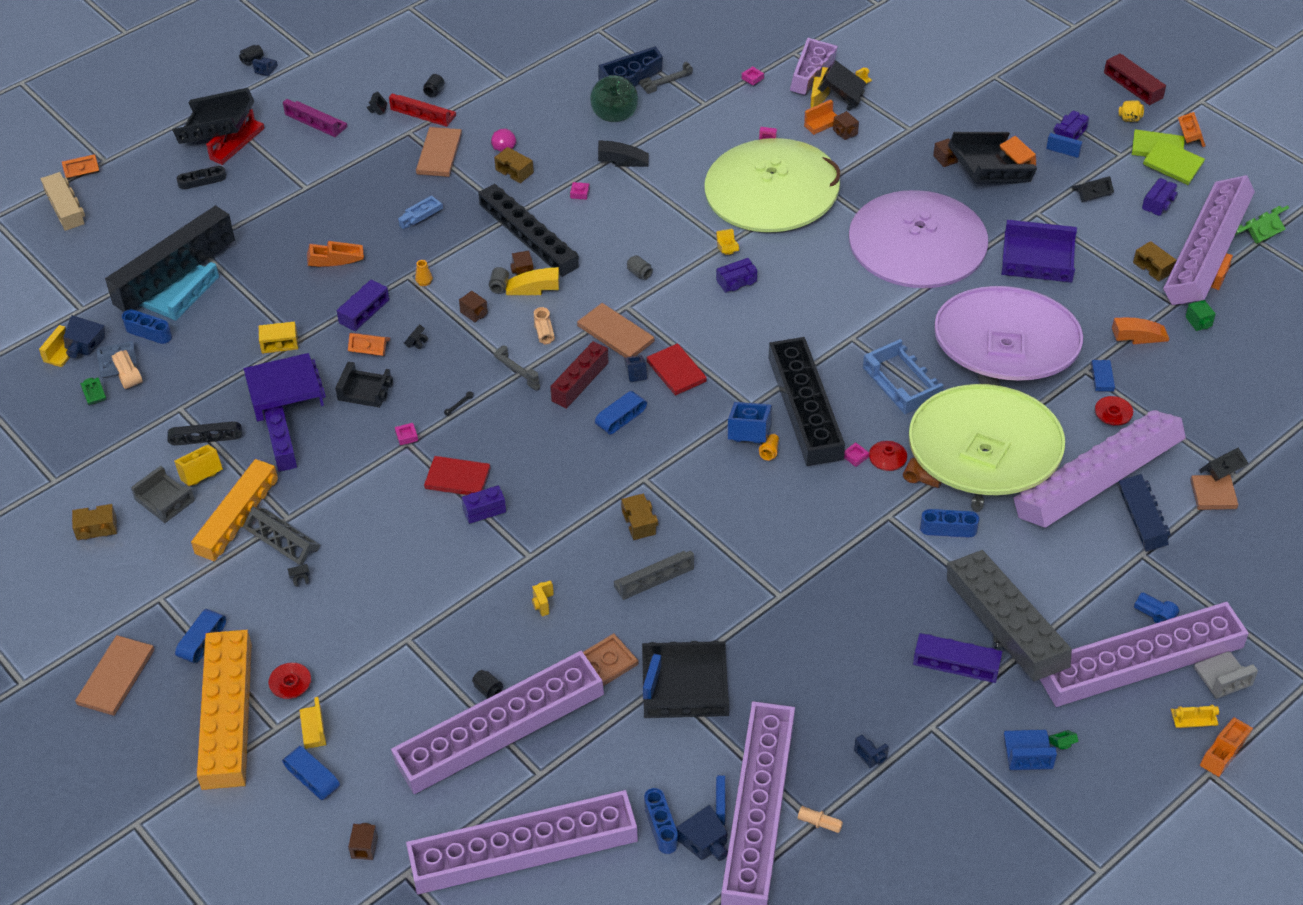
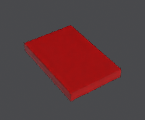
[646,343,707,396]
[424,456,491,495]

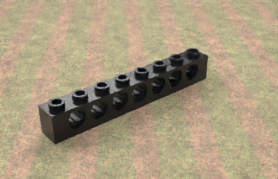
[478,183,579,277]

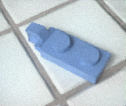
[398,196,443,229]

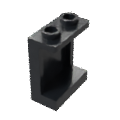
[817,60,866,110]
[335,362,393,408]

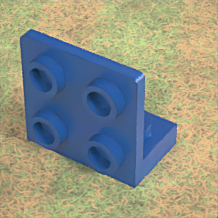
[1004,730,1057,770]

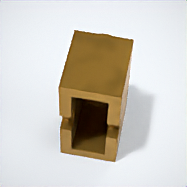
[494,147,534,184]
[1133,241,1177,282]
[621,493,658,540]
[72,504,117,540]

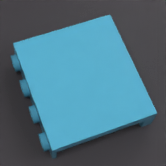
[139,262,219,321]

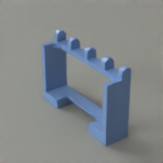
[863,339,946,414]

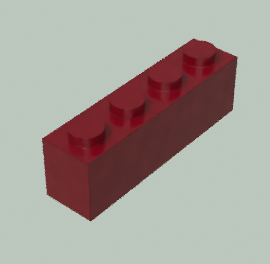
[1104,53,1166,106]
[550,341,608,409]

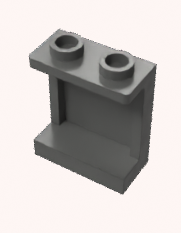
[131,466,195,523]

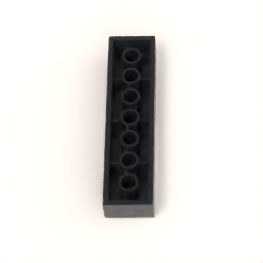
[105,205,235,312]
[768,337,845,466]

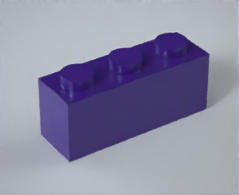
[336,279,389,332]

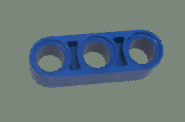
[122,309,172,344]
[595,391,647,435]
[920,509,980,538]
[175,609,226,664]
[282,746,340,800]
[644,788,678,854]

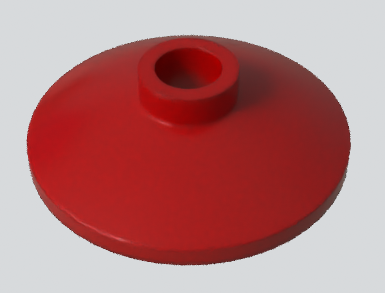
[1095,396,1133,425]
[869,441,907,471]
[268,663,311,699]

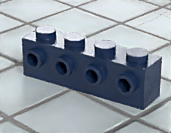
[1119,474,1171,552]

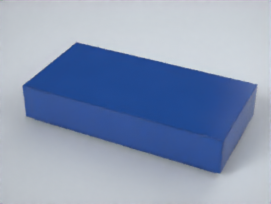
[1046,133,1082,158]
[1091,360,1115,392]
[643,654,661,699]
[716,775,725,826]

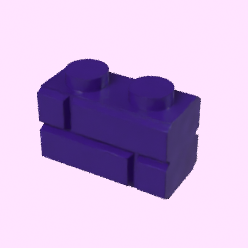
[1053,110,1089,140]
[1142,178,1178,216]
[716,258,758,293]
[461,485,506,524]

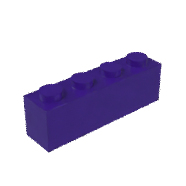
[264,406,297,472]
[913,633,1002,683]

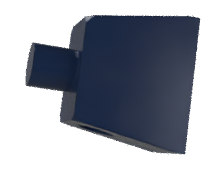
[64,315,105,358]
[676,805,728,861]

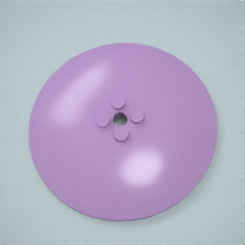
[849,190,988,288]
[934,286,1083,380]

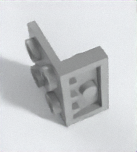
[1194,651,1258,699]

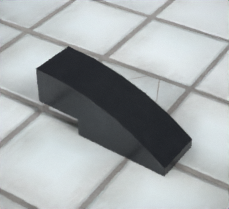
[598,140,649,167]

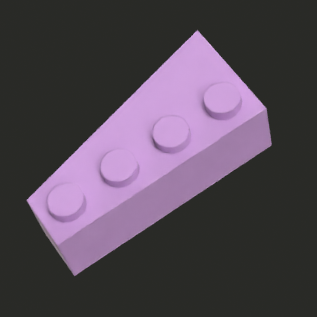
[790,38,838,95]

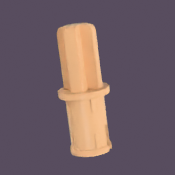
[798,806,843,833]

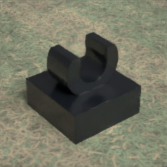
[367,91,387,115]
[404,324,428,349]
[288,564,310,587]

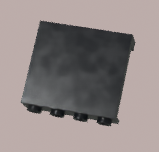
[172,88,255,144]
[948,132,1037,183]
[642,640,729,718]

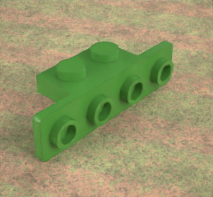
[1234,205,1289,244]

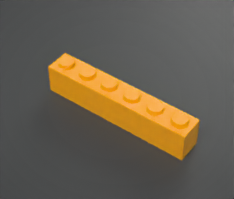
[191,459,278,562]

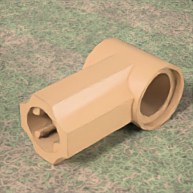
[534,307,555,345]
[111,350,143,389]

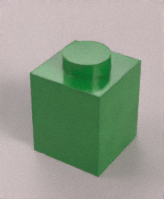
[1185,300,1216,331]

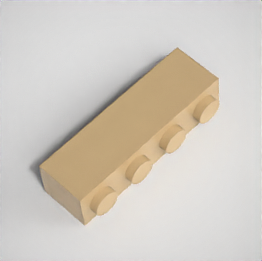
[40,172,85,231]

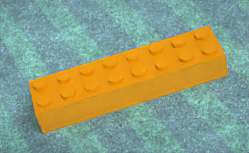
[197,630,252,790]

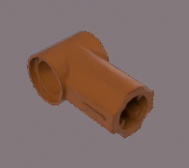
[903,458,942,488]

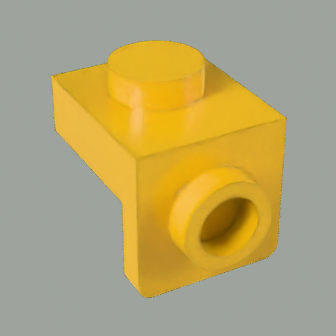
[716,229,739,255]
[532,581,554,617]

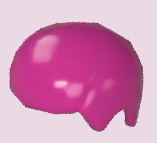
[491,128,516,152]

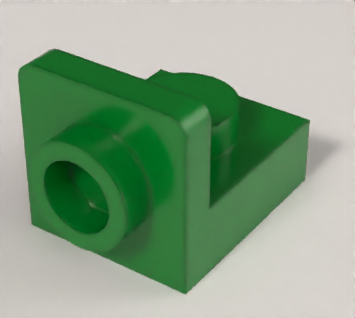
[80,377,106,406]

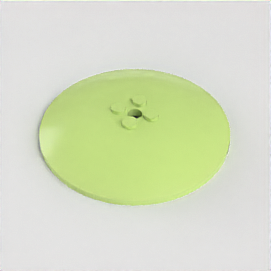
[705,138,840,232]
[909,384,1065,495]

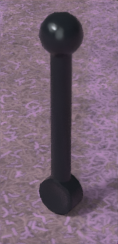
[444,391,473,416]

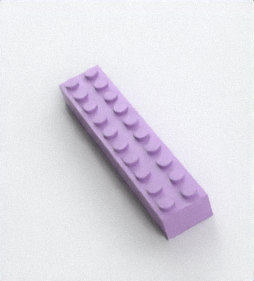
[1163,175,1255,305]
[1014,410,1186,528]
[1040,602,1249,707]
[391,650,604,794]
[721,701,795,905]
[406,790,638,895]

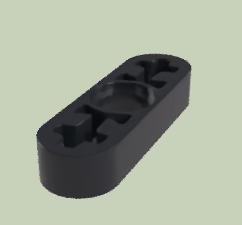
[176,166,226,189]

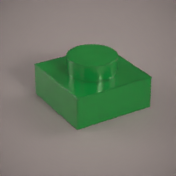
[1048,730,1079,749]

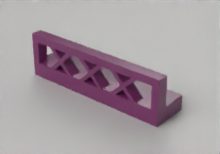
[283,99,347,137]

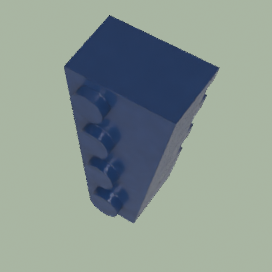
[598,46,663,100]

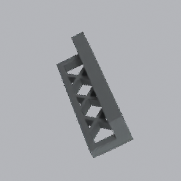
[243,507,320,565]
[614,550,694,600]

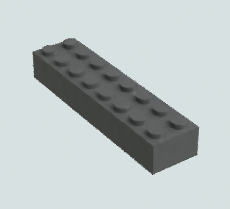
[947,550,1072,682]

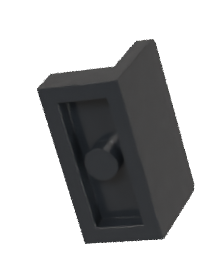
[1072,176,1114,202]
[1199,447,1249,481]

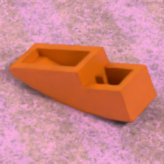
[307,241,364,267]
[1112,317,1169,344]
[1200,717,1253,777]

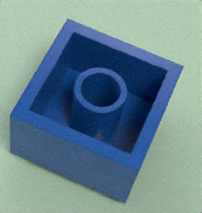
[728,402,772,443]

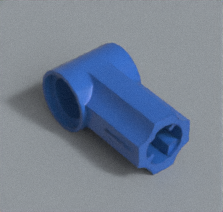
[1134,592,1179,623]

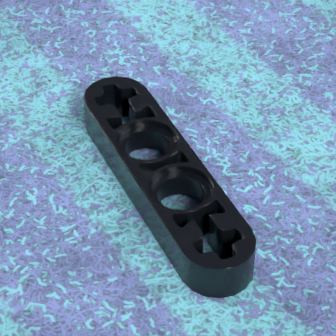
[167,421,242,446]

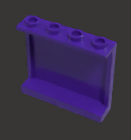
[1001,220,1077,283]
[243,353,326,422]

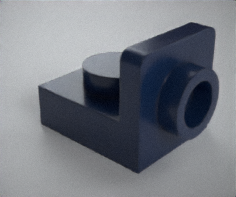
[252,57,278,77]
[624,355,647,382]
[854,735,889,768]

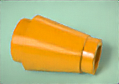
[415,260,433,286]
[759,434,779,461]

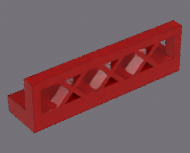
[389,93,456,127]
[206,109,265,165]

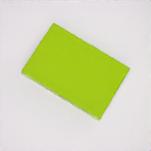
[1131,129,1185,157]
[1143,138,1205,185]

